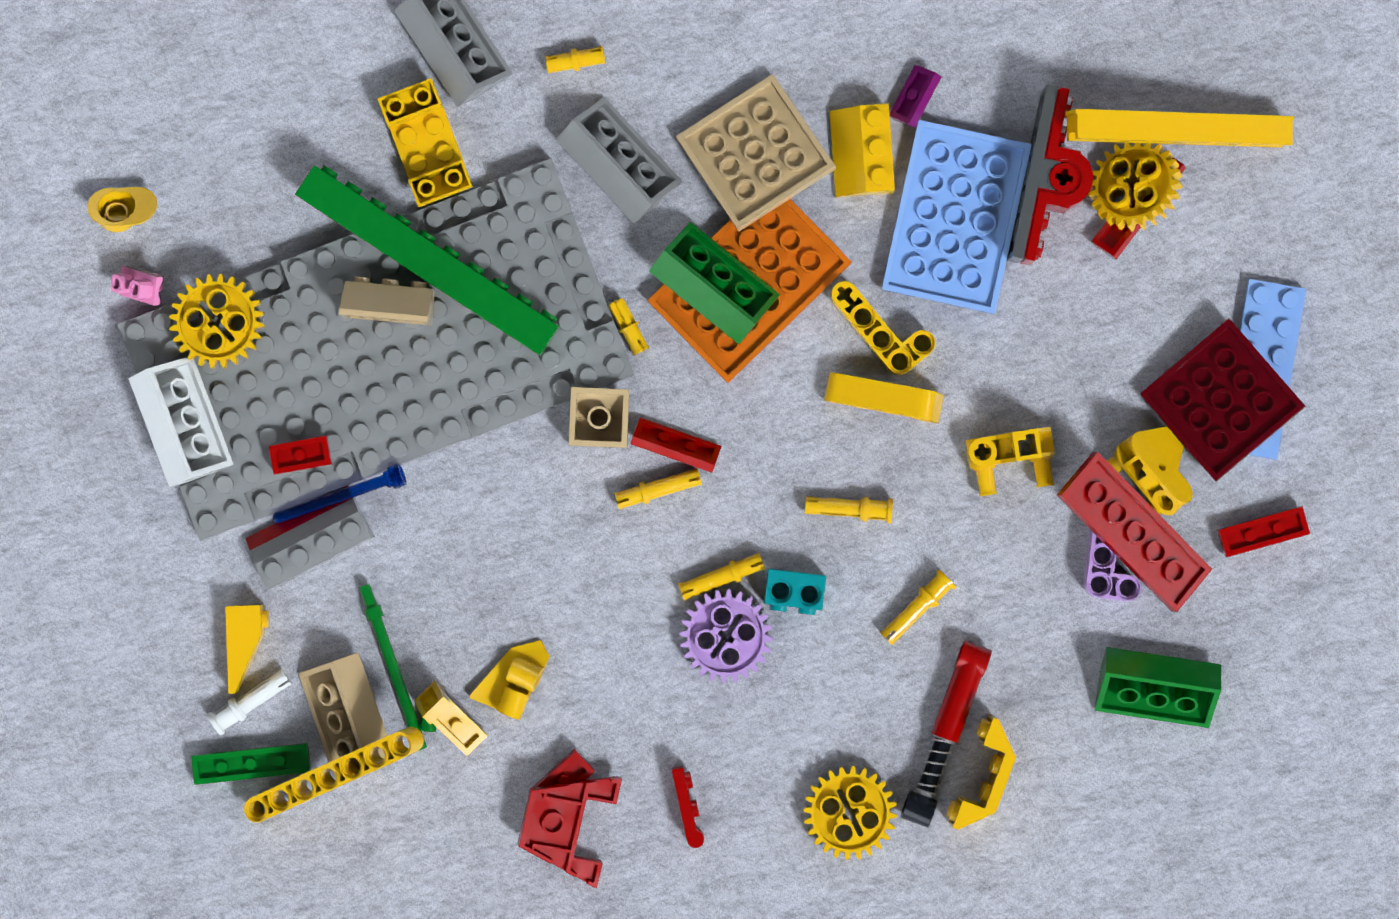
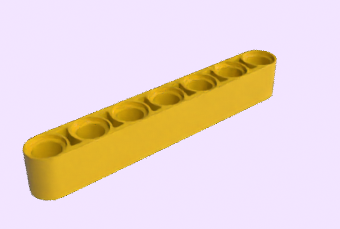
[244,727,424,823]

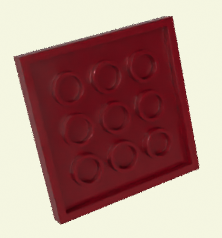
[1140,318,1306,482]

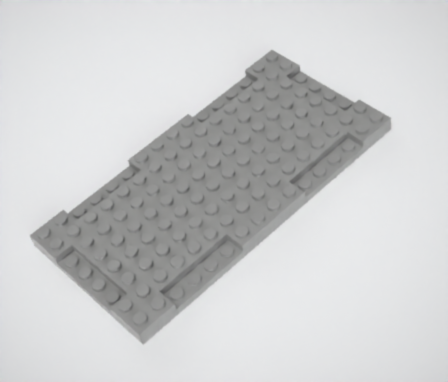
[118,158,635,541]

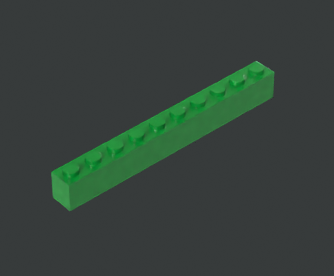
[295,165,560,357]

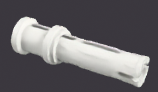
[207,669,292,736]

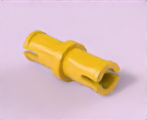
[545,45,606,74]

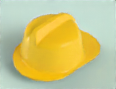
[87,187,158,233]

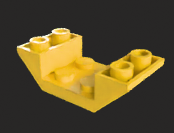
[377,78,473,208]
[946,714,1016,830]

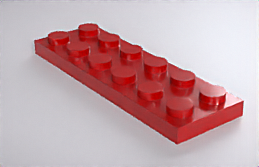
[1057,452,1212,612]

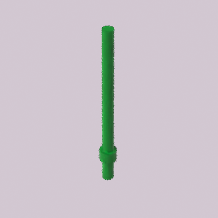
[359,584,427,750]

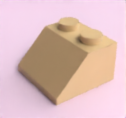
[569,387,629,448]

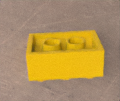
[829,103,895,198]

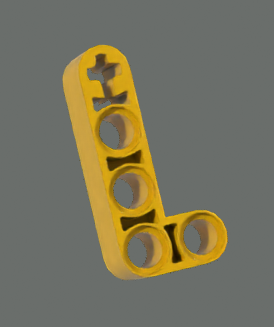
[830,281,936,376]
[824,372,944,424]

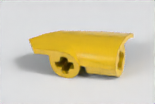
[469,640,550,720]

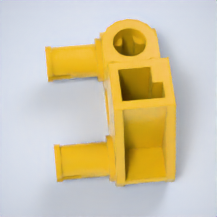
[1106,426,1193,516]
[965,427,1055,497]

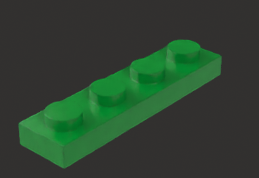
[191,743,311,785]

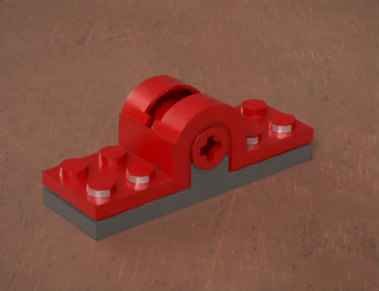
[1007,84,1093,265]

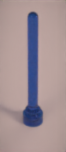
[272,463,407,523]

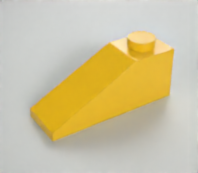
[225,604,270,694]

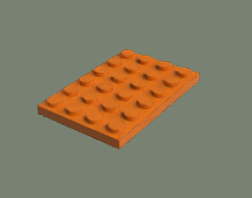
[647,199,852,384]

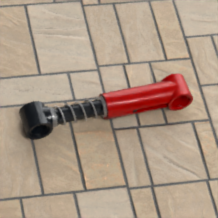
[900,640,992,828]

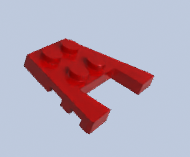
[517,776,622,888]

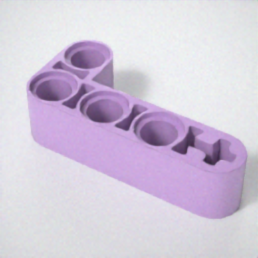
[1083,529,1141,601]

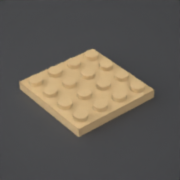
[676,74,836,232]

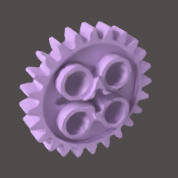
[679,589,773,683]

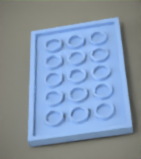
[881,120,1032,314]

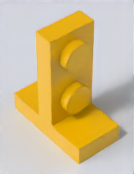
[414,680,487,756]

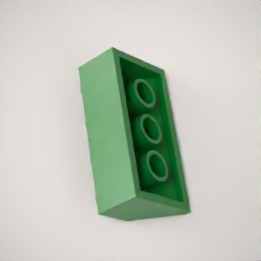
[649,222,780,344]
[1095,647,1221,728]

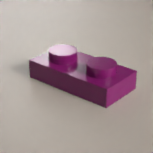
[890,65,941,128]

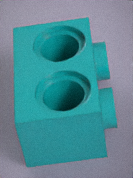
[764,569,826,615]

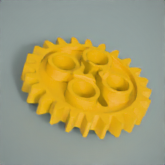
[1088,143,1183,231]
[169,274,265,369]
[803,765,897,860]

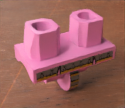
[111,266,163,306]

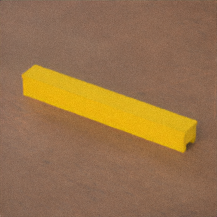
[1065,109,1294,148]

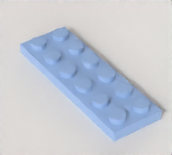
[1239,279,1306,460]

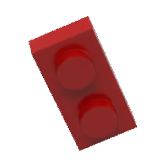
[268,435,332,475]
[532,748,595,788]

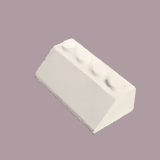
[128,357,234,488]

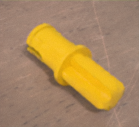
[609,298,650,356]

